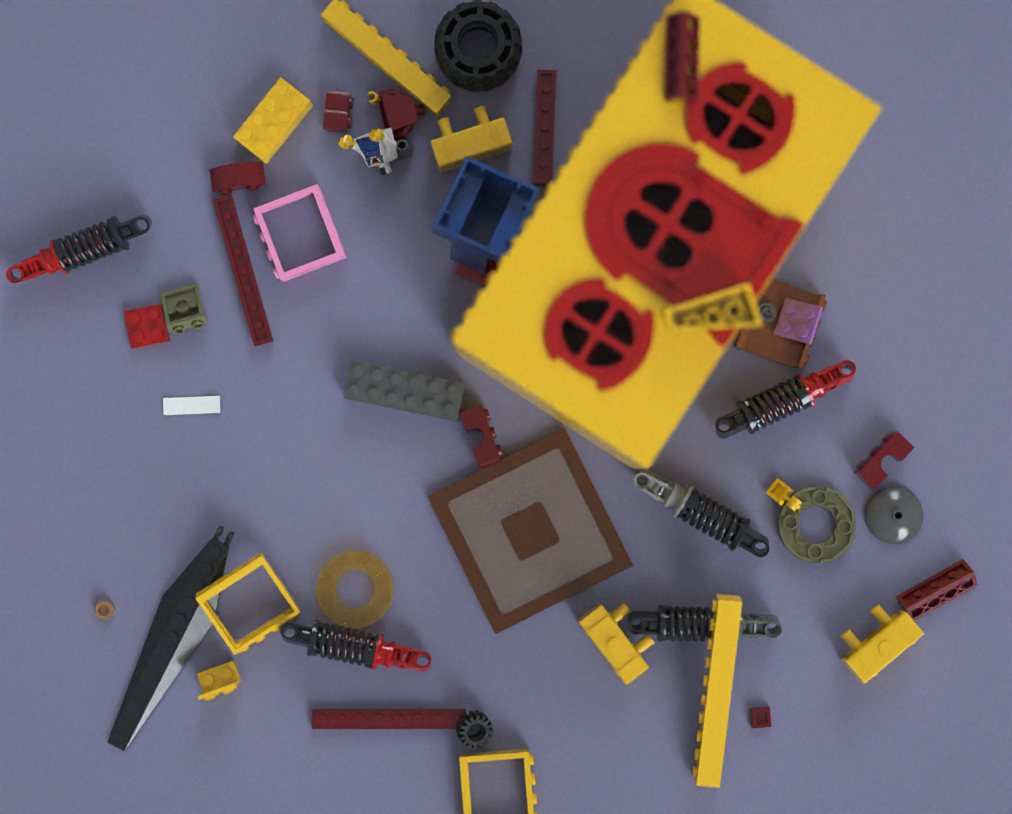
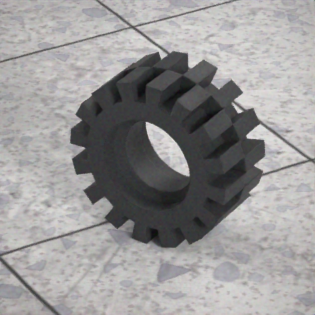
[455,710,493,749]

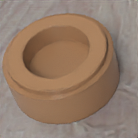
[94,600,115,620]

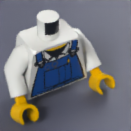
[338,128,398,175]

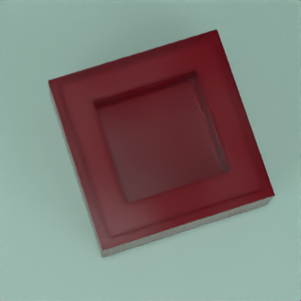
[750,707,771,728]

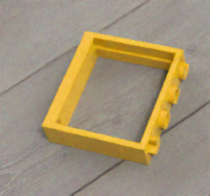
[195,552,300,655]
[459,748,538,814]

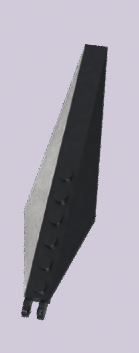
[108,525,235,751]

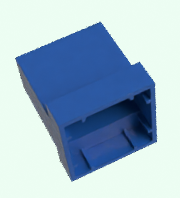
[433,156,540,275]

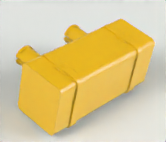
[430,106,513,173]
[576,603,655,685]
[840,604,924,684]

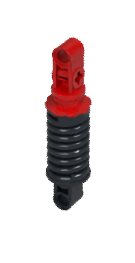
[6,215,152,284]
[715,360,856,439]
[280,620,431,672]

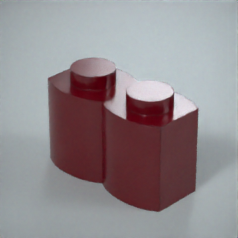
[323,90,354,133]

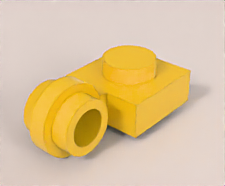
[765,478,802,511]

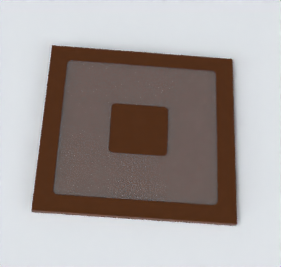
[428,428,633,634]

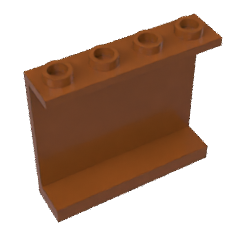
[734,280,827,369]

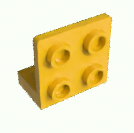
[197,660,242,701]

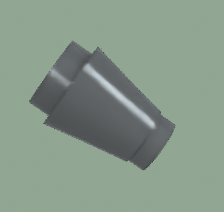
[397,139,413,159]

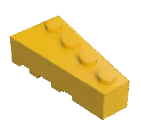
[662,284,762,331]

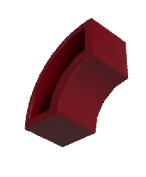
[209,162,266,195]

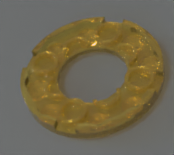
[316,550,394,628]

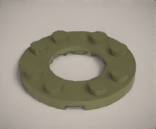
[778,486,856,563]

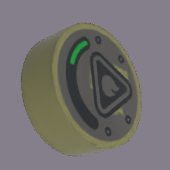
[757,303,776,323]

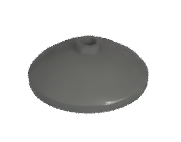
[865,486,923,544]

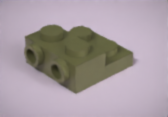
[160,283,208,334]

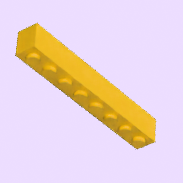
[320,0,452,117]

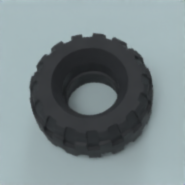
[434,0,522,92]

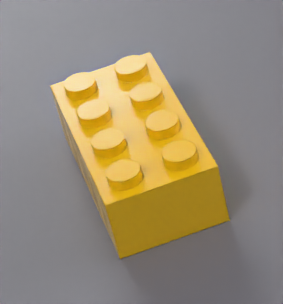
[233,77,313,164]

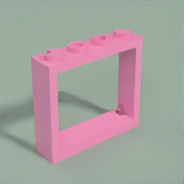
[252,184,347,282]

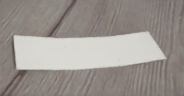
[163,396,220,415]

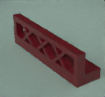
[664,11,700,103]
[896,559,978,621]

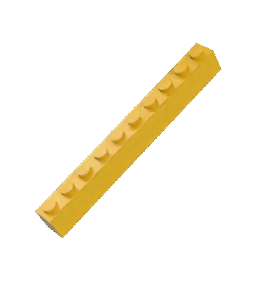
[692,594,742,788]

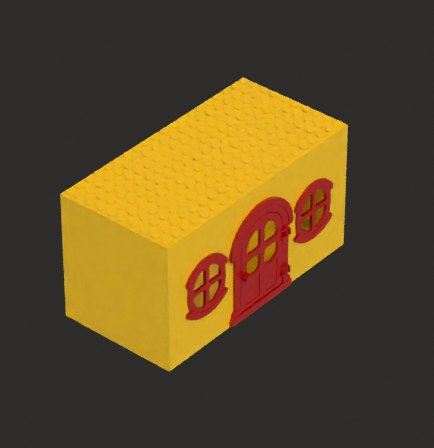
[451,0,882,469]

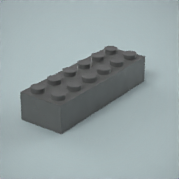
[344,360,465,422]

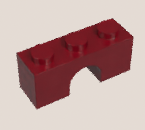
[460,405,503,469]
[854,431,915,489]

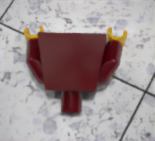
[368,88,425,142]

